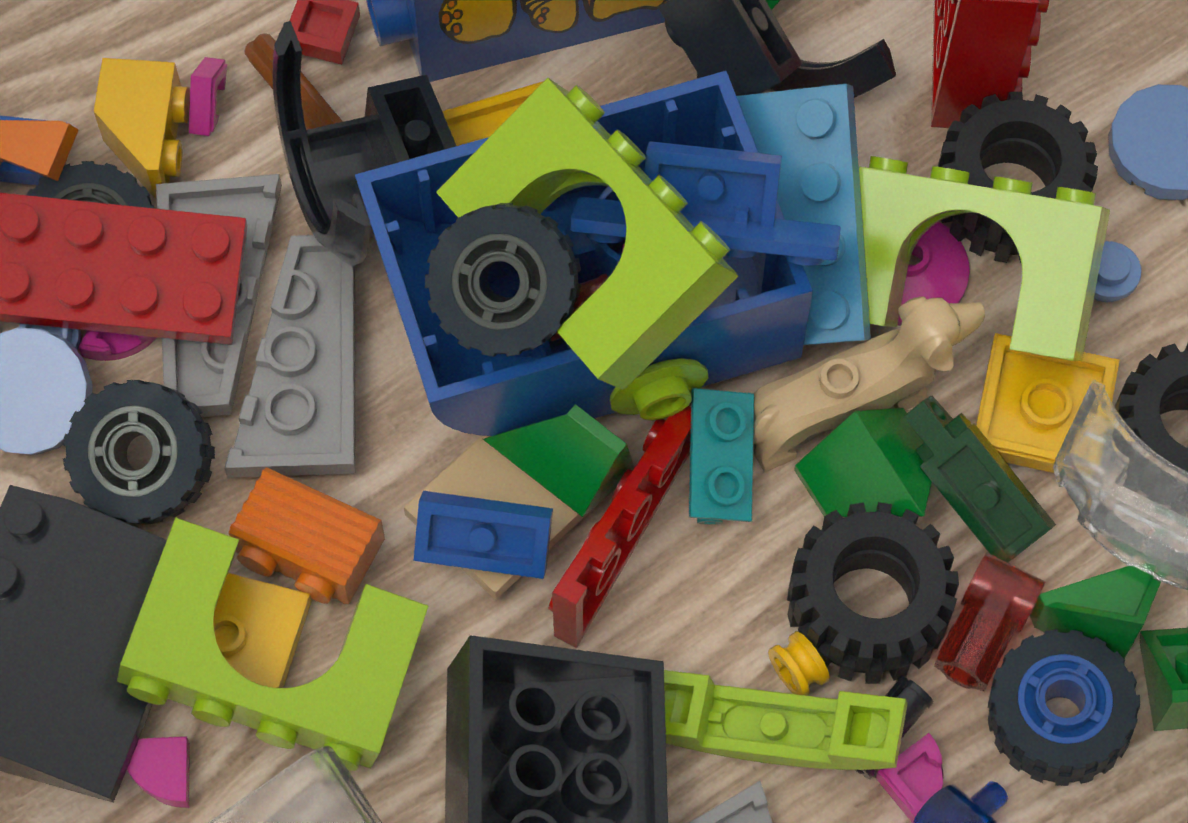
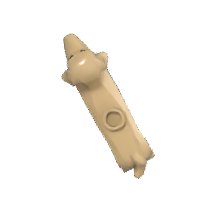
[753,296,985,473]

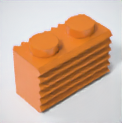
[229,467,385,604]

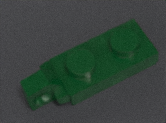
[904,396,1056,567]

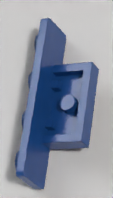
[570,141,841,266]

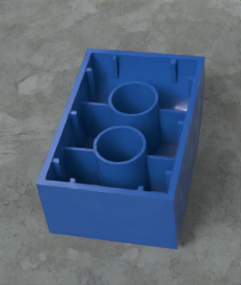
[355,71,813,436]

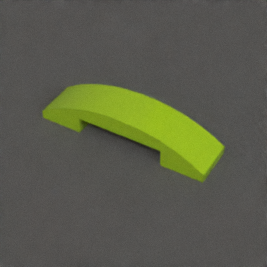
[664,670,908,770]

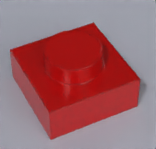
[289,0,360,65]

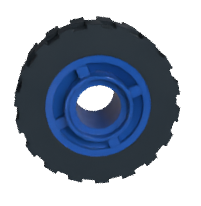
[987,629,1140,786]

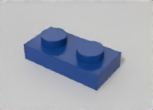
[413,491,553,579]

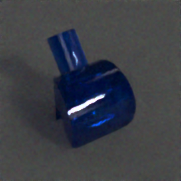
[914,781,1008,823]

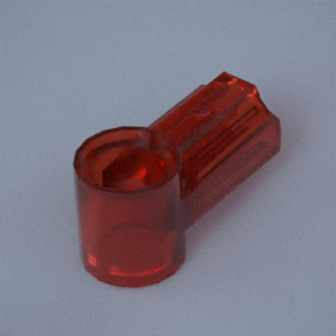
[934,552,1046,692]

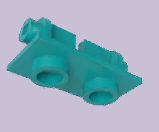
[689,388,754,525]

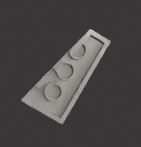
[156,174,282,417]
[225,235,356,478]

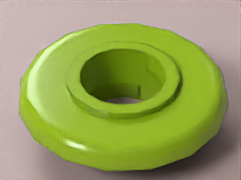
[610,358,708,420]

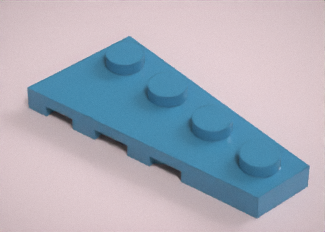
[736,84,871,345]

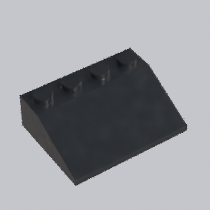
[0,485,167,803]
[445,635,668,823]

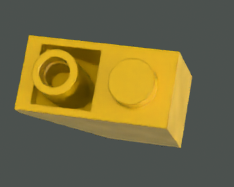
[93,58,190,198]

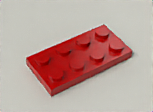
[0,193,247,345]

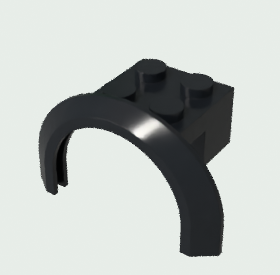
[658,0,896,98]
[272,21,456,266]

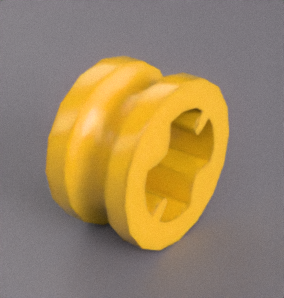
[768,631,830,696]

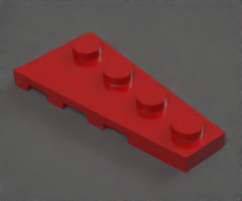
[548,406,691,648]

